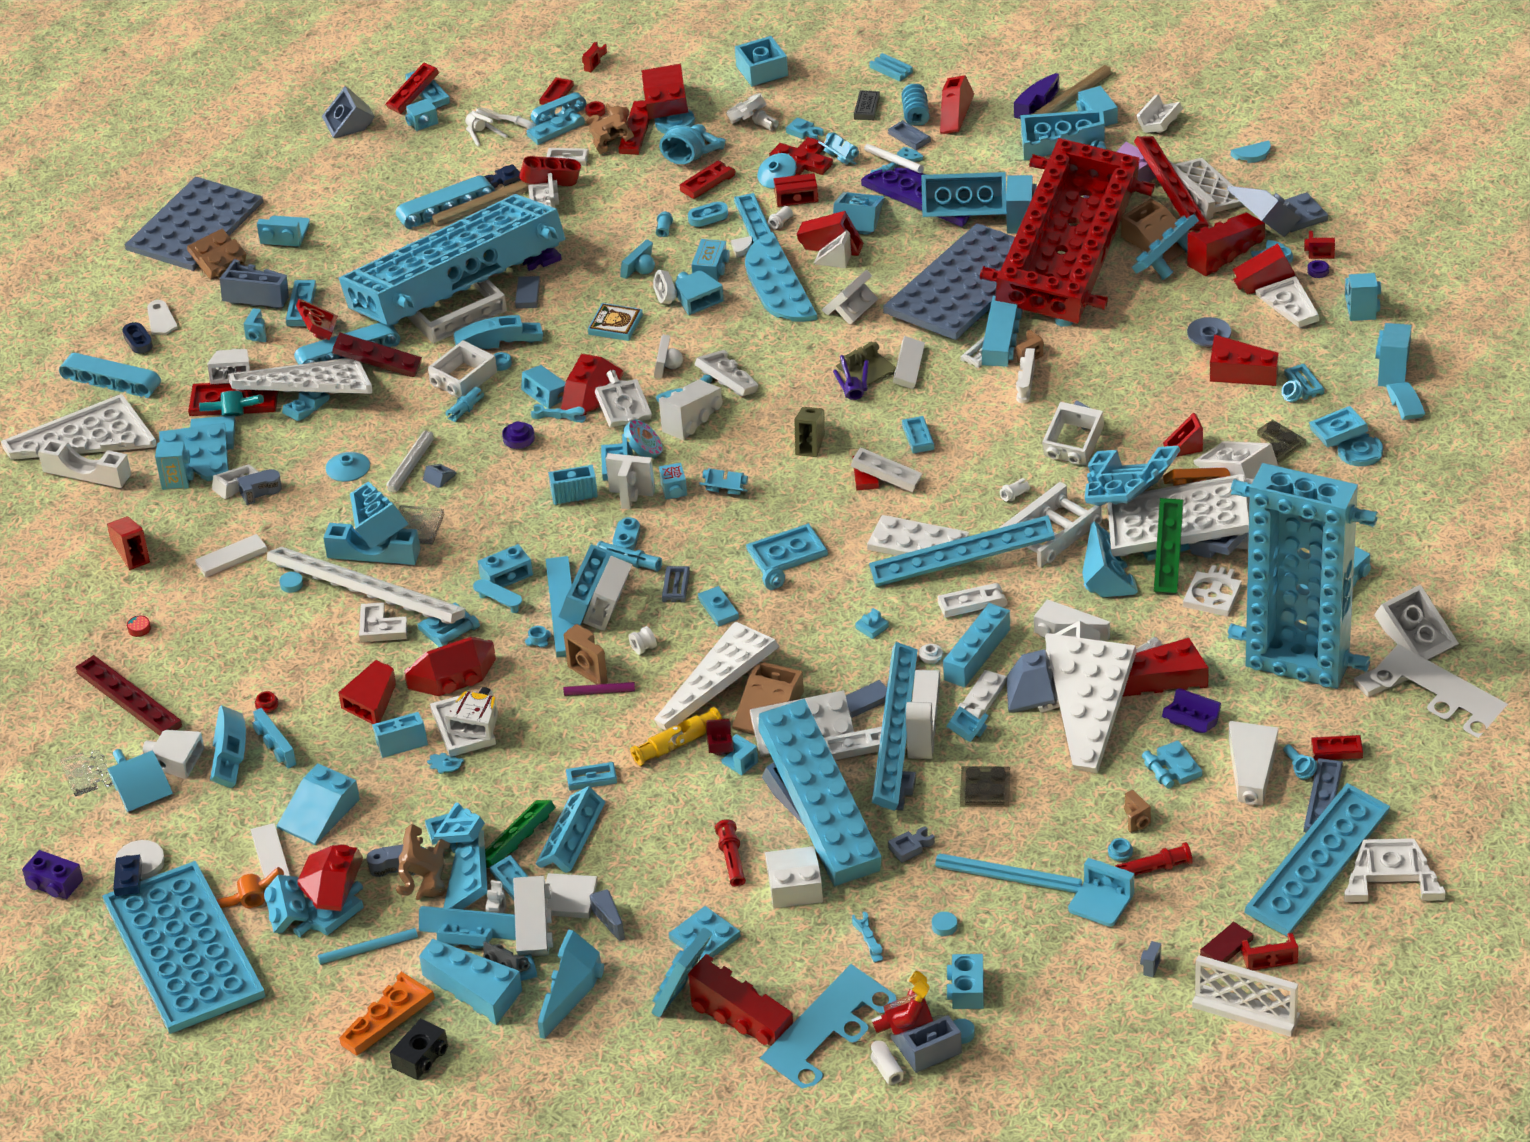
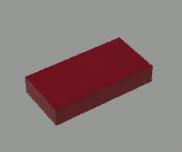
[1200,922,1253,963]

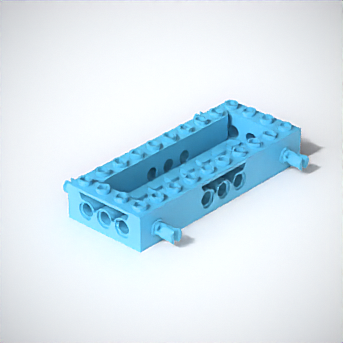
[339,194,566,326]
[1228,463,1378,689]

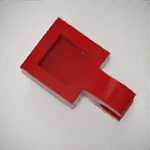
[582,42,607,73]

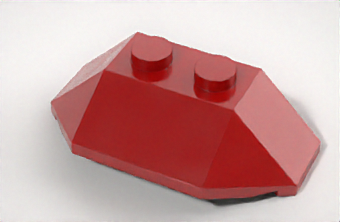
[561,353,624,416]
[404,637,496,696]
[297,844,363,911]

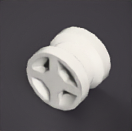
[628,626,657,655]

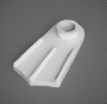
[147,300,178,335]

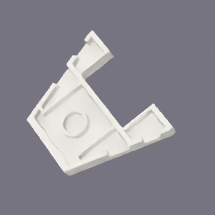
[1344,838,1445,902]

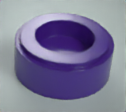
[1307,260,1329,278]

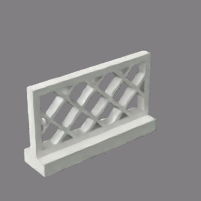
[1168,158,1244,220]
[1192,955,1300,1037]

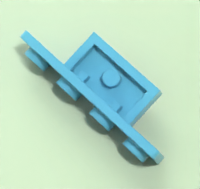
[419,906,516,949]

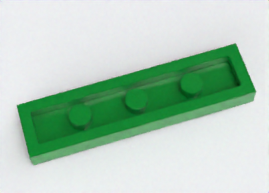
[1154,498,1184,593]
[485,800,556,868]

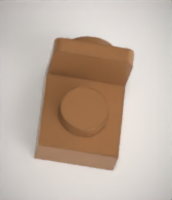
[1016,330,1044,364]
[1124,789,1151,833]

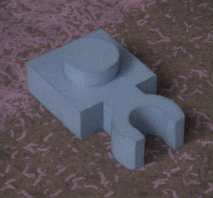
[888,827,935,863]

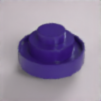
[502,421,535,449]

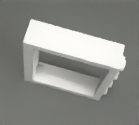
[407,260,507,344]

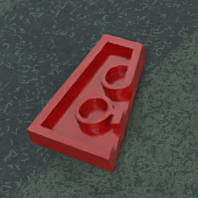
[296,299,338,340]

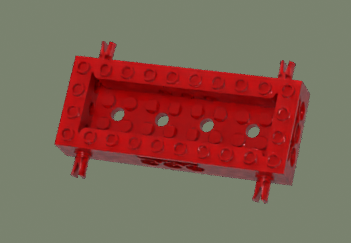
[980,138,1155,323]

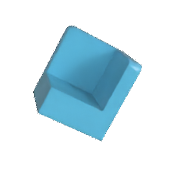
[721,734,758,775]

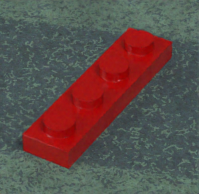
[618,100,650,155]

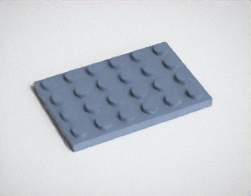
[124,176,264,271]

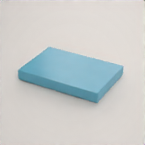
[746,523,828,574]

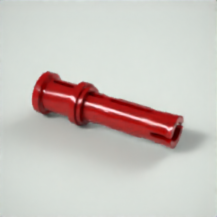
[714,819,746,887]
[1115,842,1193,876]

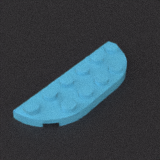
[745,232,817,322]

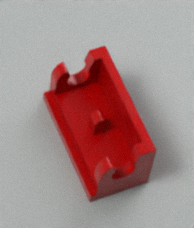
[1241,933,1299,971]

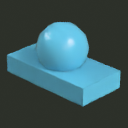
[620,239,655,279]

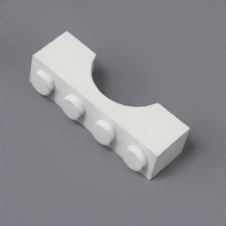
[38,438,131,488]

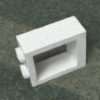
[428,340,497,398]
[1042,402,1104,465]
[583,556,632,630]

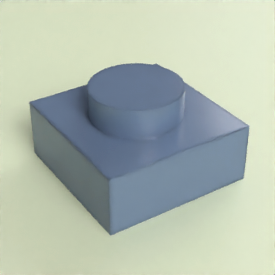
[1140,941,1161,978]

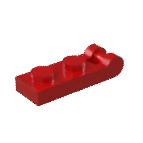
[679,160,736,199]

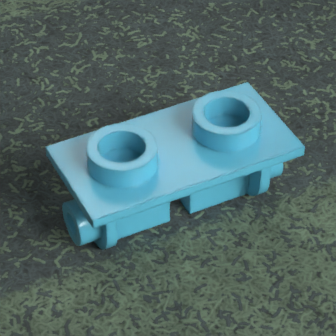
[818,132,859,165]
[699,468,748,495]

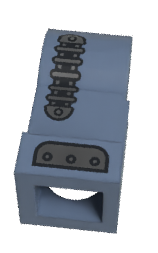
[237,469,282,505]
[366,844,415,877]

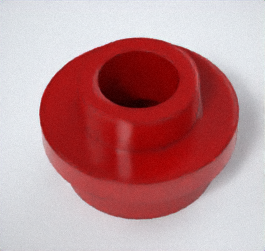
[255,691,279,713]

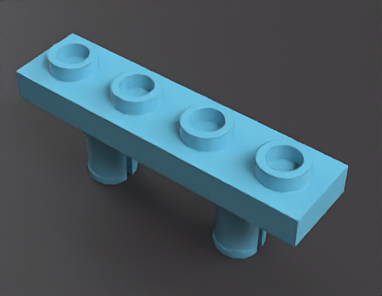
[1131,214,1199,280]

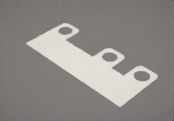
[1370,644,1508,738]

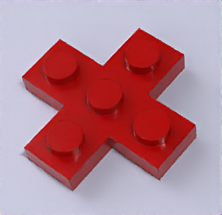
[769,137,833,176]

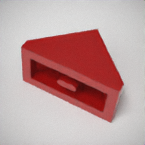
[1163,413,1203,457]

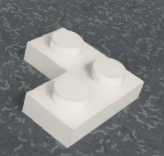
[359,602,407,642]

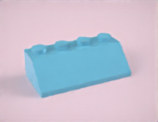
[921,172,1006,217]

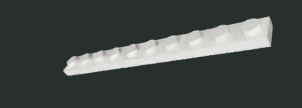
[267,547,466,624]

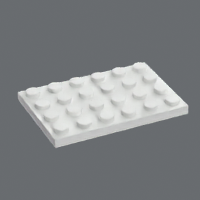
[1107,474,1249,556]

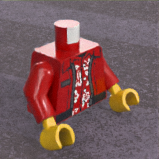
[871,971,933,1035]

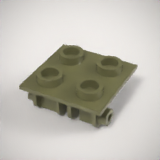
[836,341,896,385]

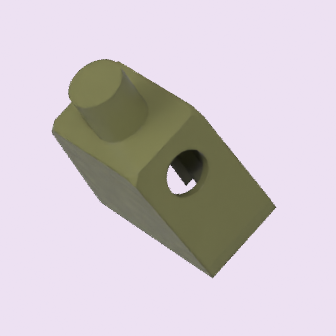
[794,407,825,457]

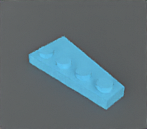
[443,829,488,910]

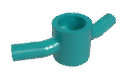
[199,391,264,417]

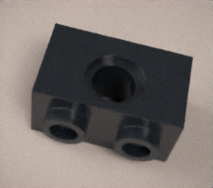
[389,1018,448,1080]

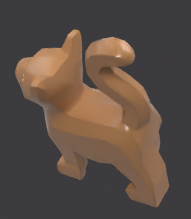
[586,103,634,155]
[396,824,450,900]

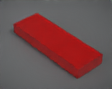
[385,62,440,114]

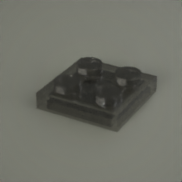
[960,766,1011,807]

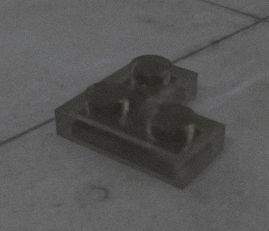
[1257,419,1306,464]

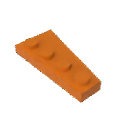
[339,971,435,1056]

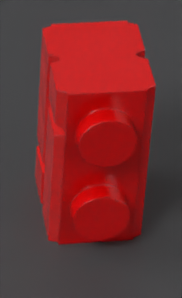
[773,173,819,207]

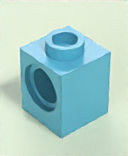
[405,98,438,131]

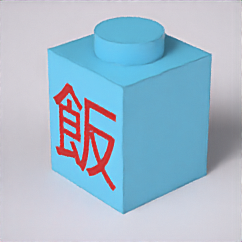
[659,463,687,499]

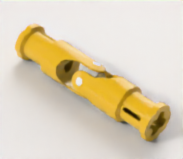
[630,707,723,766]

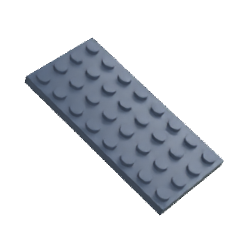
[883,223,1015,340]

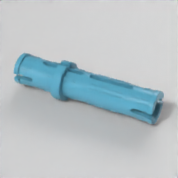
[596,541,662,572]

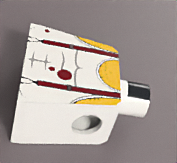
[445,687,498,741]

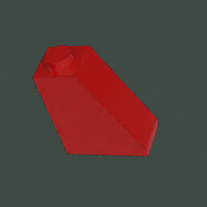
[796,211,864,256]
[1233,243,1301,295]
[107,516,150,571]
[338,660,396,724]

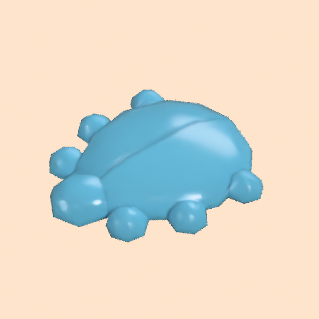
[427,753,464,774]

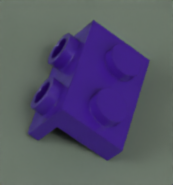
[1162,688,1221,733]

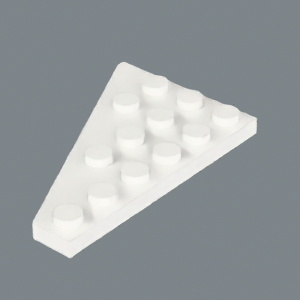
[228,358,372,394]
[1,394,157,460]
[654,622,779,730]
[1045,633,1137,773]

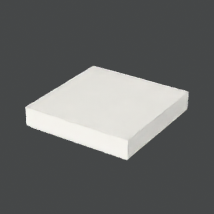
[546,873,598,918]

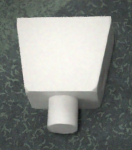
[207,349,250,384]
[143,730,204,779]

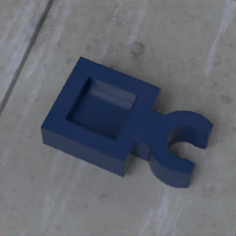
[484,164,521,188]

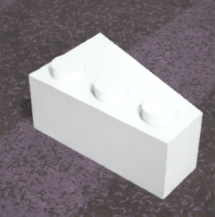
[659,379,723,441]
[513,876,553,957]

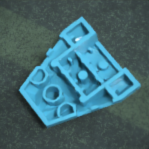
[1085,446,1180,506]

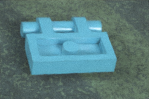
[1142,740,1202,789]

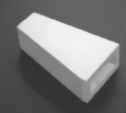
[1229,721,1278,805]

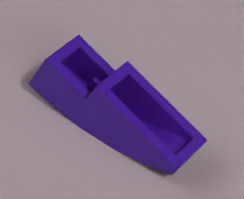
[1014,73,1060,119]

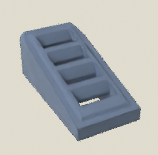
[589,889,625,941]

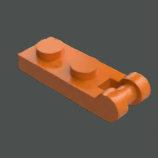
[1163,468,1230,486]

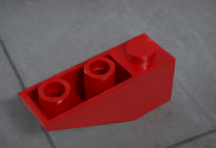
[940,75,975,134]

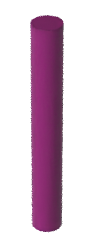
[563,682,635,696]

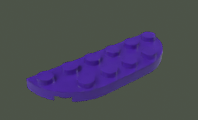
[861,168,969,227]

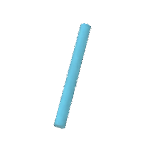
[318,928,418,965]

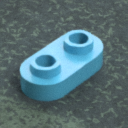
[688,202,728,227]
[612,517,640,550]

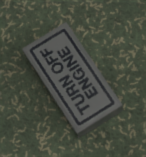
[854,90,880,121]

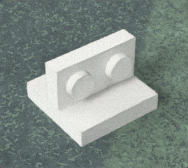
[822,270,878,324]
[606,453,655,509]

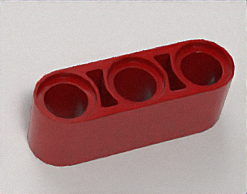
[519,156,581,186]

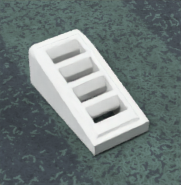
[212,464,259,499]

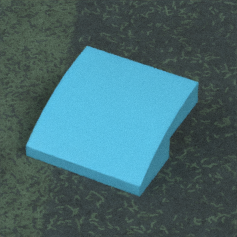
[107,750,173,812]

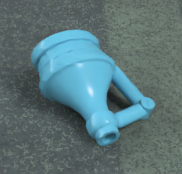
[659,124,726,164]

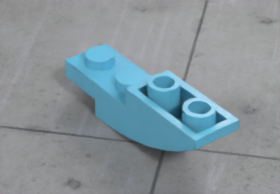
[453,315,543,349]
[210,705,246,788]

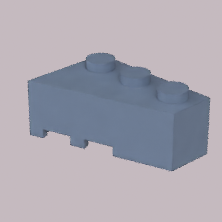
[220,259,289,308]

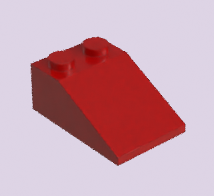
[641,63,689,119]

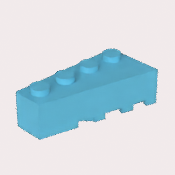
[1020,109,1105,161]
[350,481,409,549]
[419,939,522,1025]

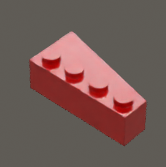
[1187,212,1265,276]
[1122,638,1209,697]
[688,954,793,1046]

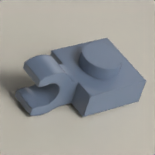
[896,771,916,810]

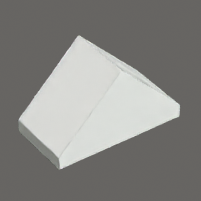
[814,230,851,268]

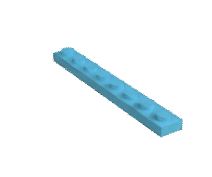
[869,515,1055,587]

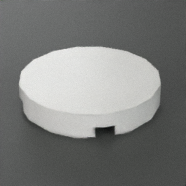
[115,840,164,880]

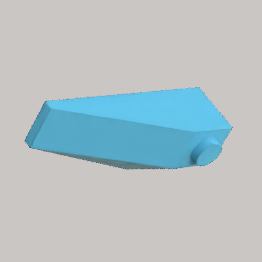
[1082,521,1138,597]

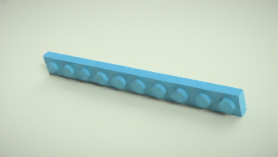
[872,642,918,811]

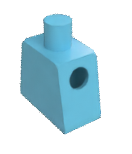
[675,271,724,315]

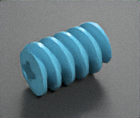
[901,83,930,126]

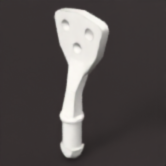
[476,107,535,129]

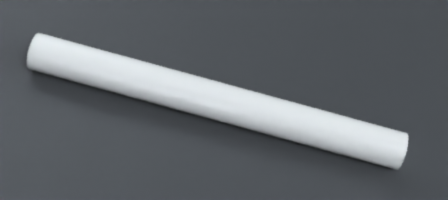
[864,144,924,173]

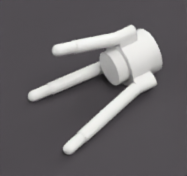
[465,110,508,147]

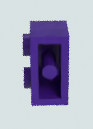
[22,850,83,900]

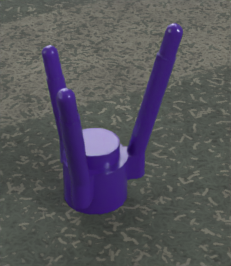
[833,355,869,400]

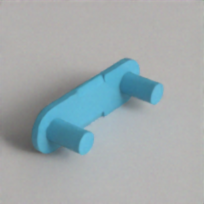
[473,579,522,613]

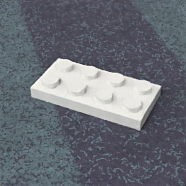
[867,515,969,567]
[750,690,854,757]

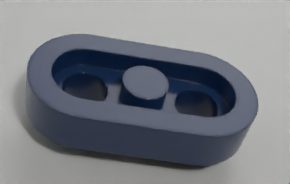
[122,322,153,354]

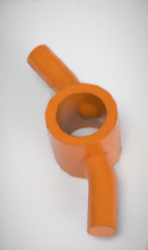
[216,867,284,909]

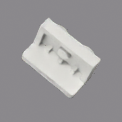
[1137,95,1183,133]
[528,173,559,208]

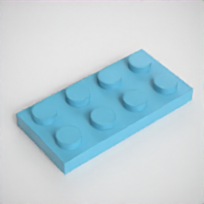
[651,927,713,1018]

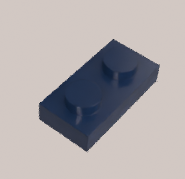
[113,854,142,897]

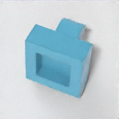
[855,608,889,639]

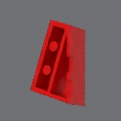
[1210,334,1279,386]

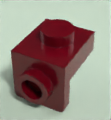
[706,719,733,755]

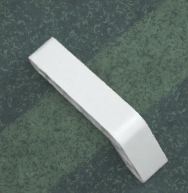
[906,670,940,759]

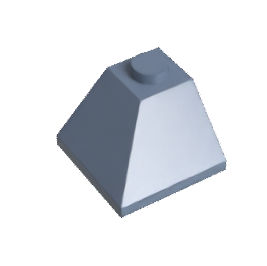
[322,86,375,138]
[1007,649,1056,713]

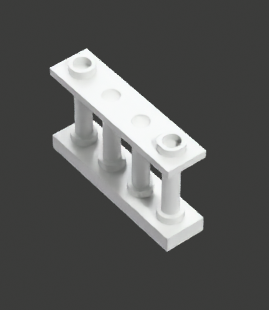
[999,482,1102,568]

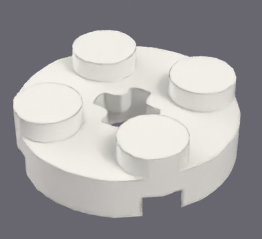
[726,93,767,124]

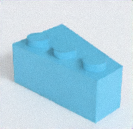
[1375,323,1412,387]

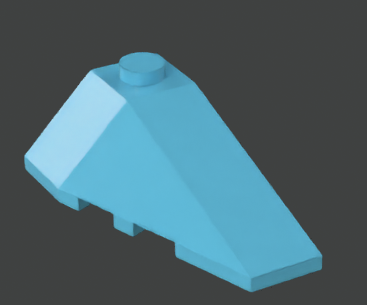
[538,930,604,1039]

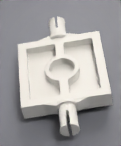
[595,370,652,428]

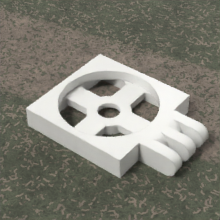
[1183,565,1242,617]

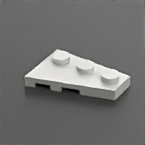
[695,350,758,396]

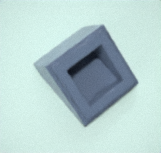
[423,464,457,488]

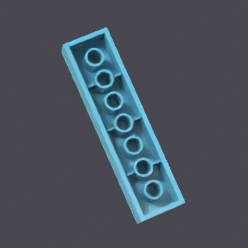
[758,699,882,887]

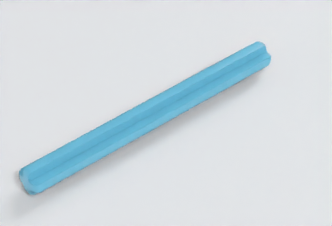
[935,853,1082,893]

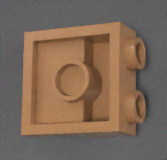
[187,228,247,279]
[564,624,608,684]

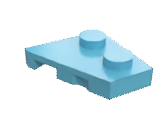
[433,803,485,843]

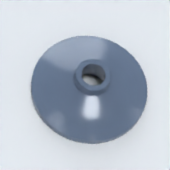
[1187,317,1231,347]

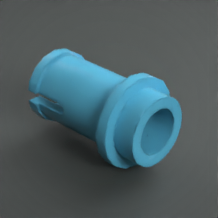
[656,211,673,237]

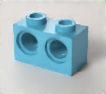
[947,954,984,1009]

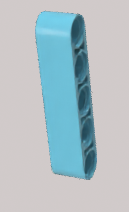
[395,175,495,229]
[294,322,400,364]
[59,353,161,398]

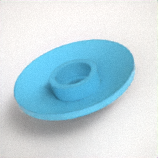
[757,153,797,189]
[326,452,370,482]

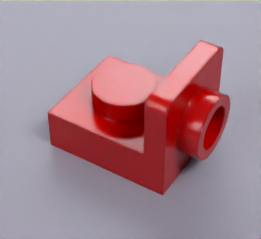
[1304,231,1335,259]

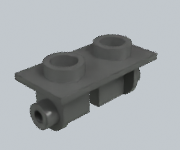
[483,941,530,972]

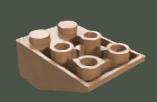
[1121,199,1186,264]
[732,661,804,734]

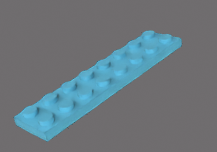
[1244,783,1390,937]

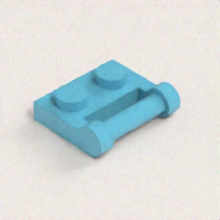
[418,603,480,647]

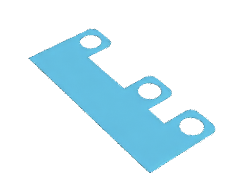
[760,964,896,1088]

